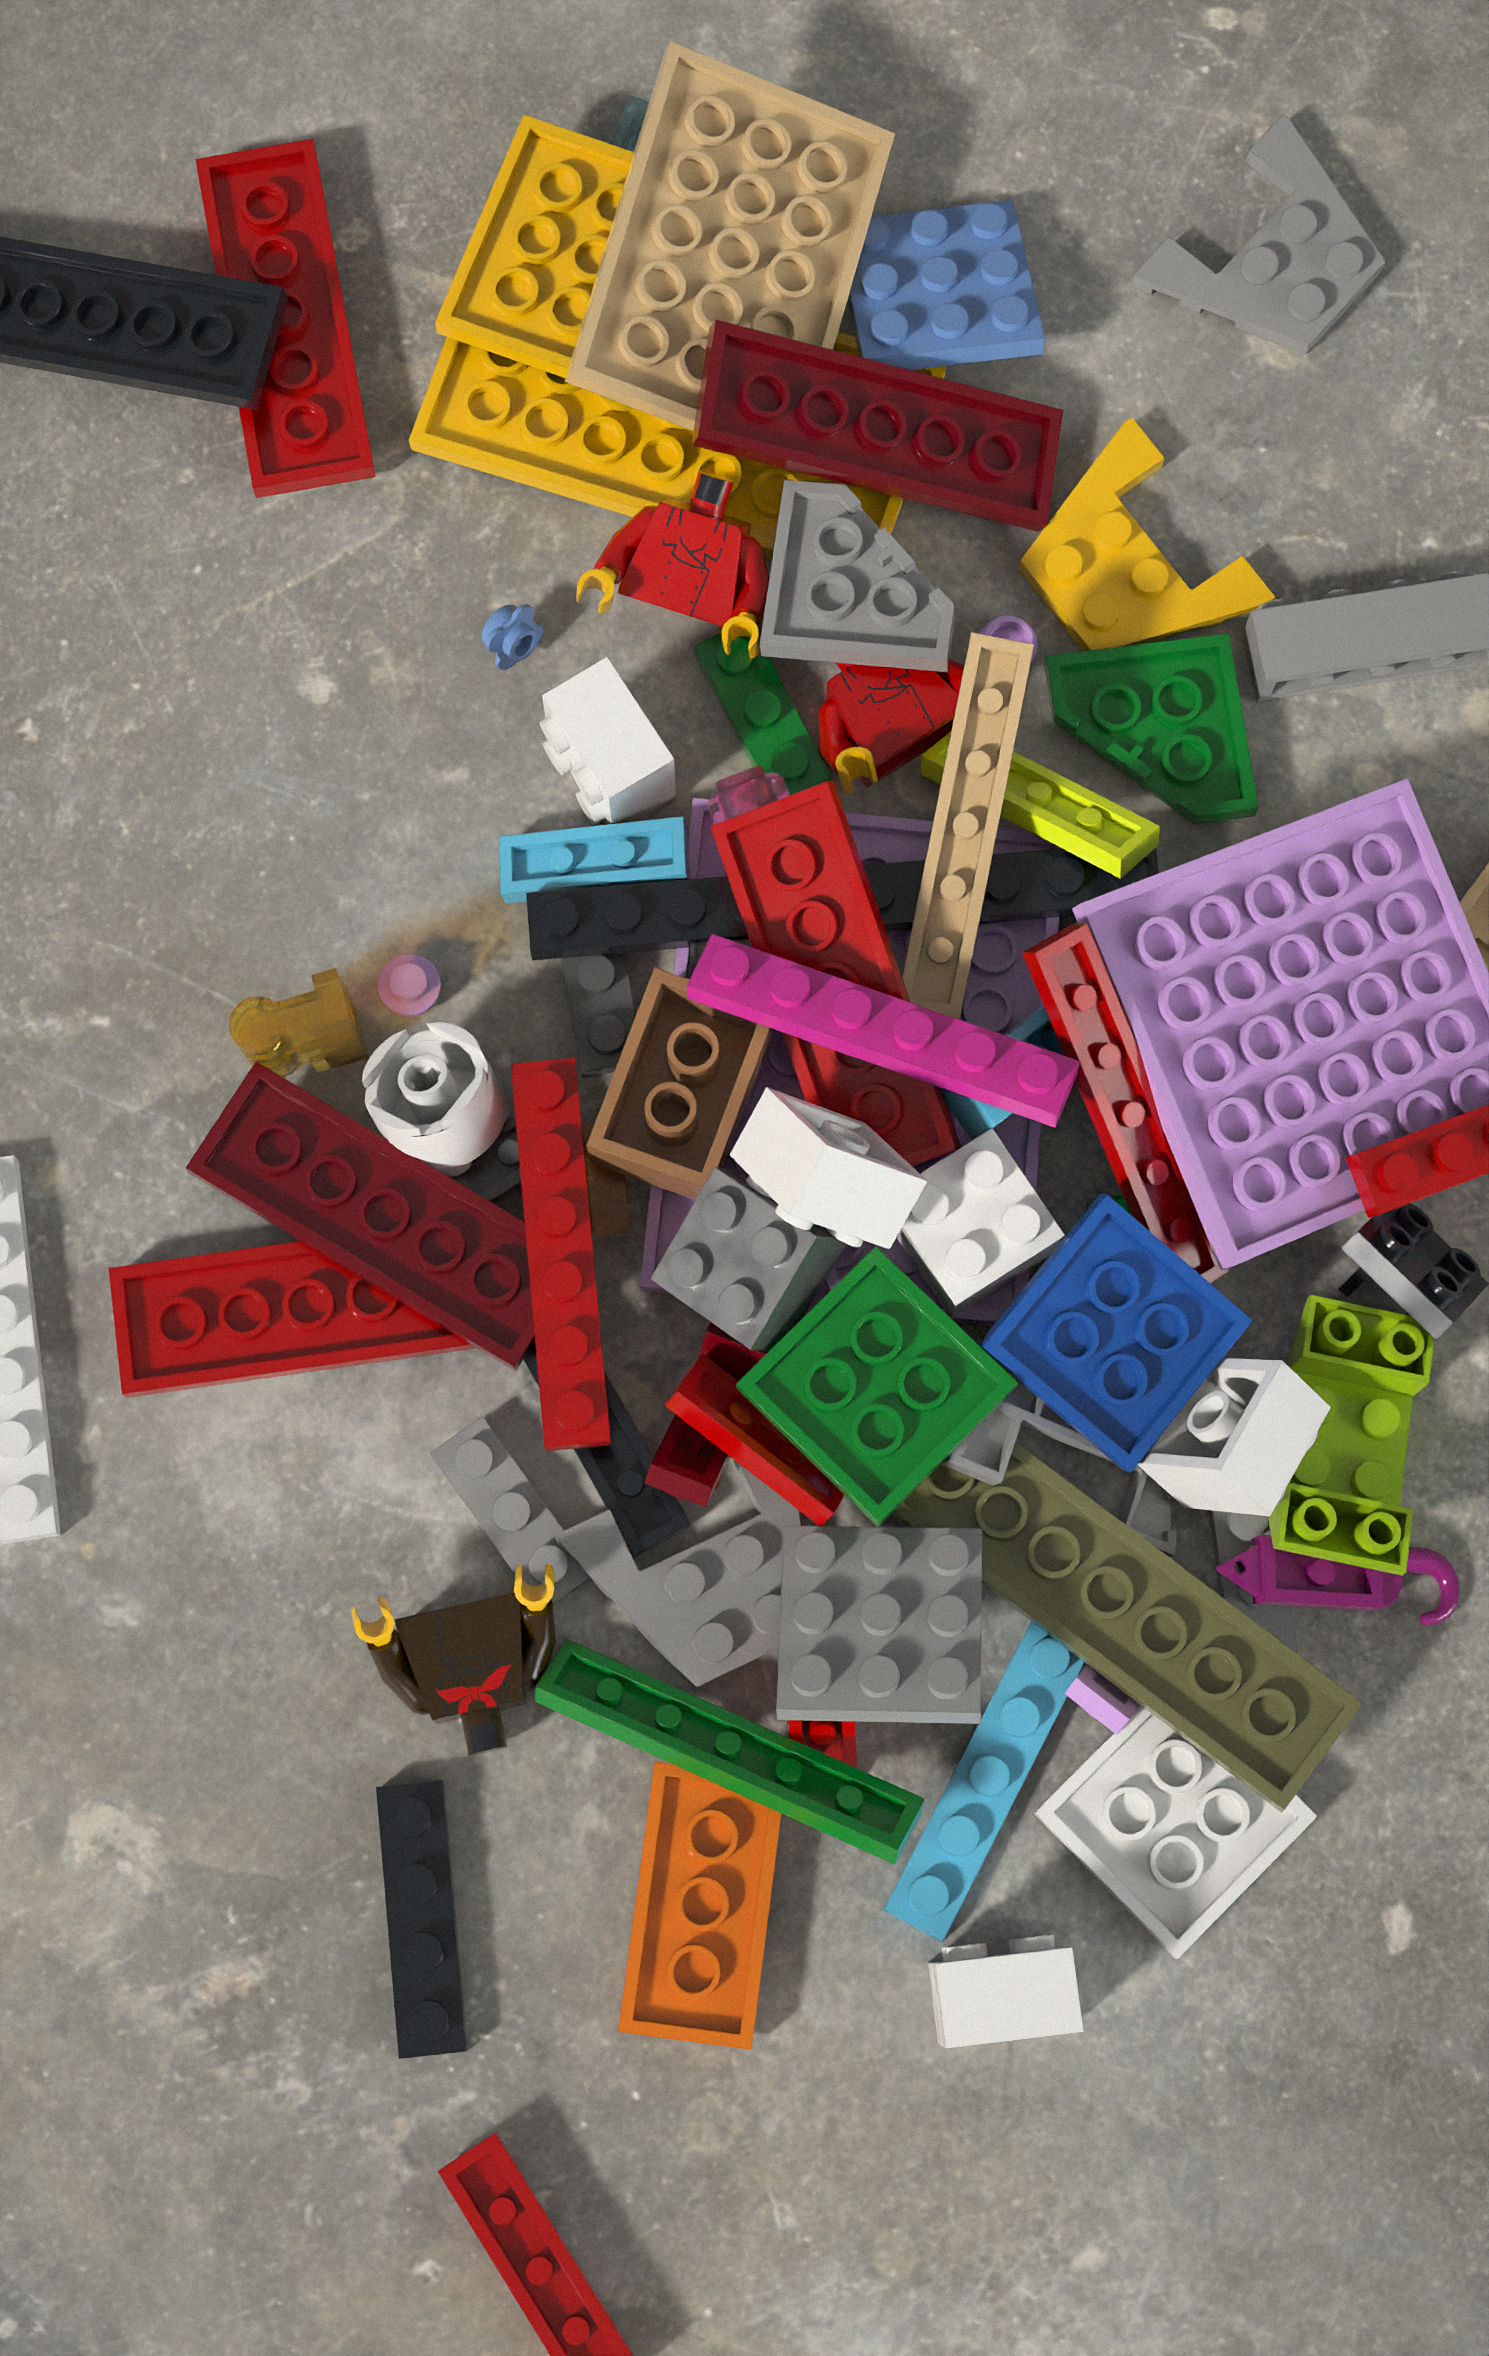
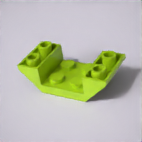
[1268,1295,1435,1575]

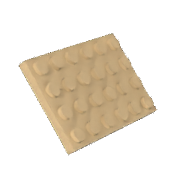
[565,41,895,431]

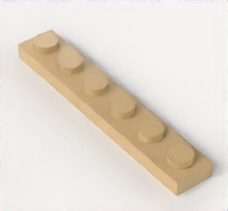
[902,632,1034,1019]

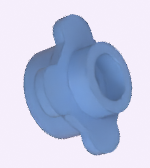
[482,604,543,670]

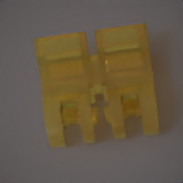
[229,968,369,1078]

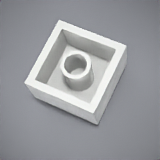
[539,657,676,825]
[730,1087,928,1249]
[896,1128,1065,1319]
[1137,1358,1331,1516]
[928,1935,1084,2048]

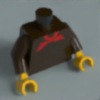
[351,1564,556,1756]

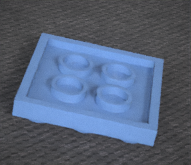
[848,200,1045,370]

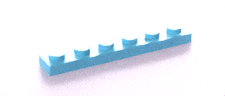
[883,1621,1084,1942]

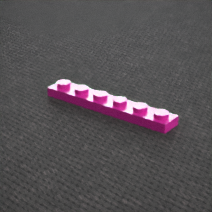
[687,934,1080,1128]

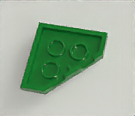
[1044,633,1259,824]

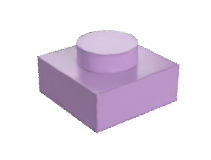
[1064,1664,1140,1735]

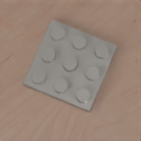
[776,1525,982,1724]

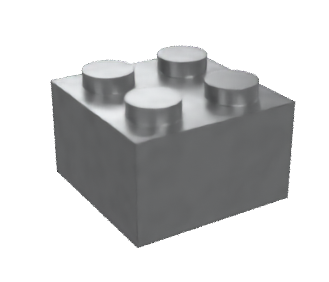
[650,1167,846,1350]

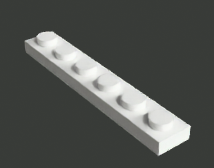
[0,1155,61,1545]

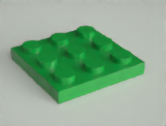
[736,1246,1018,1527]

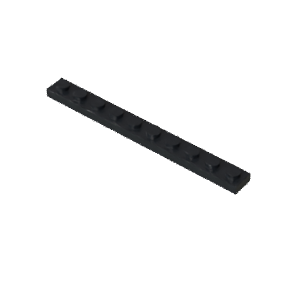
[526,848,1159,961]

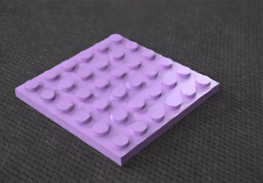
[1072,778,1489,1270]

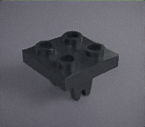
[1338,1203,1489,1340]

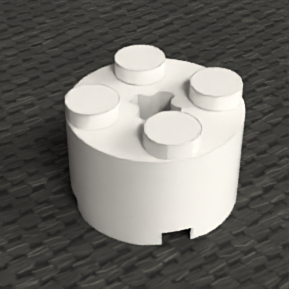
[362,1022,510,1177]

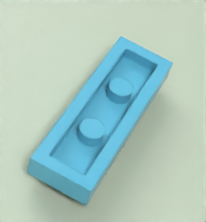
[499,816,690,904]

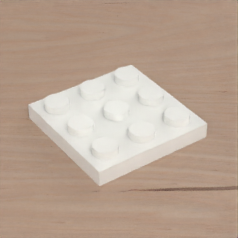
[1033,1705,1317,1959]

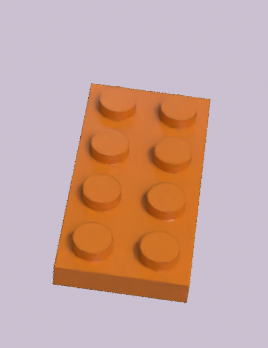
[618,1761,781,2050]

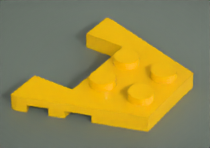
[1018,417,1276,651]

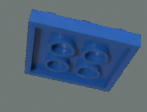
[978,1194,1253,1473]

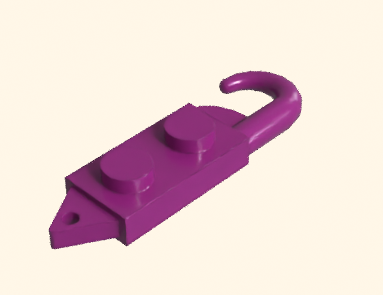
[1216,1535,1460,1626]

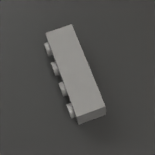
[1242,570,1489,702]

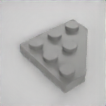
[760,480,955,672]

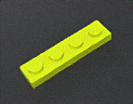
[921,732,1160,879]

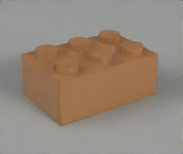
[586,967,775,1200]

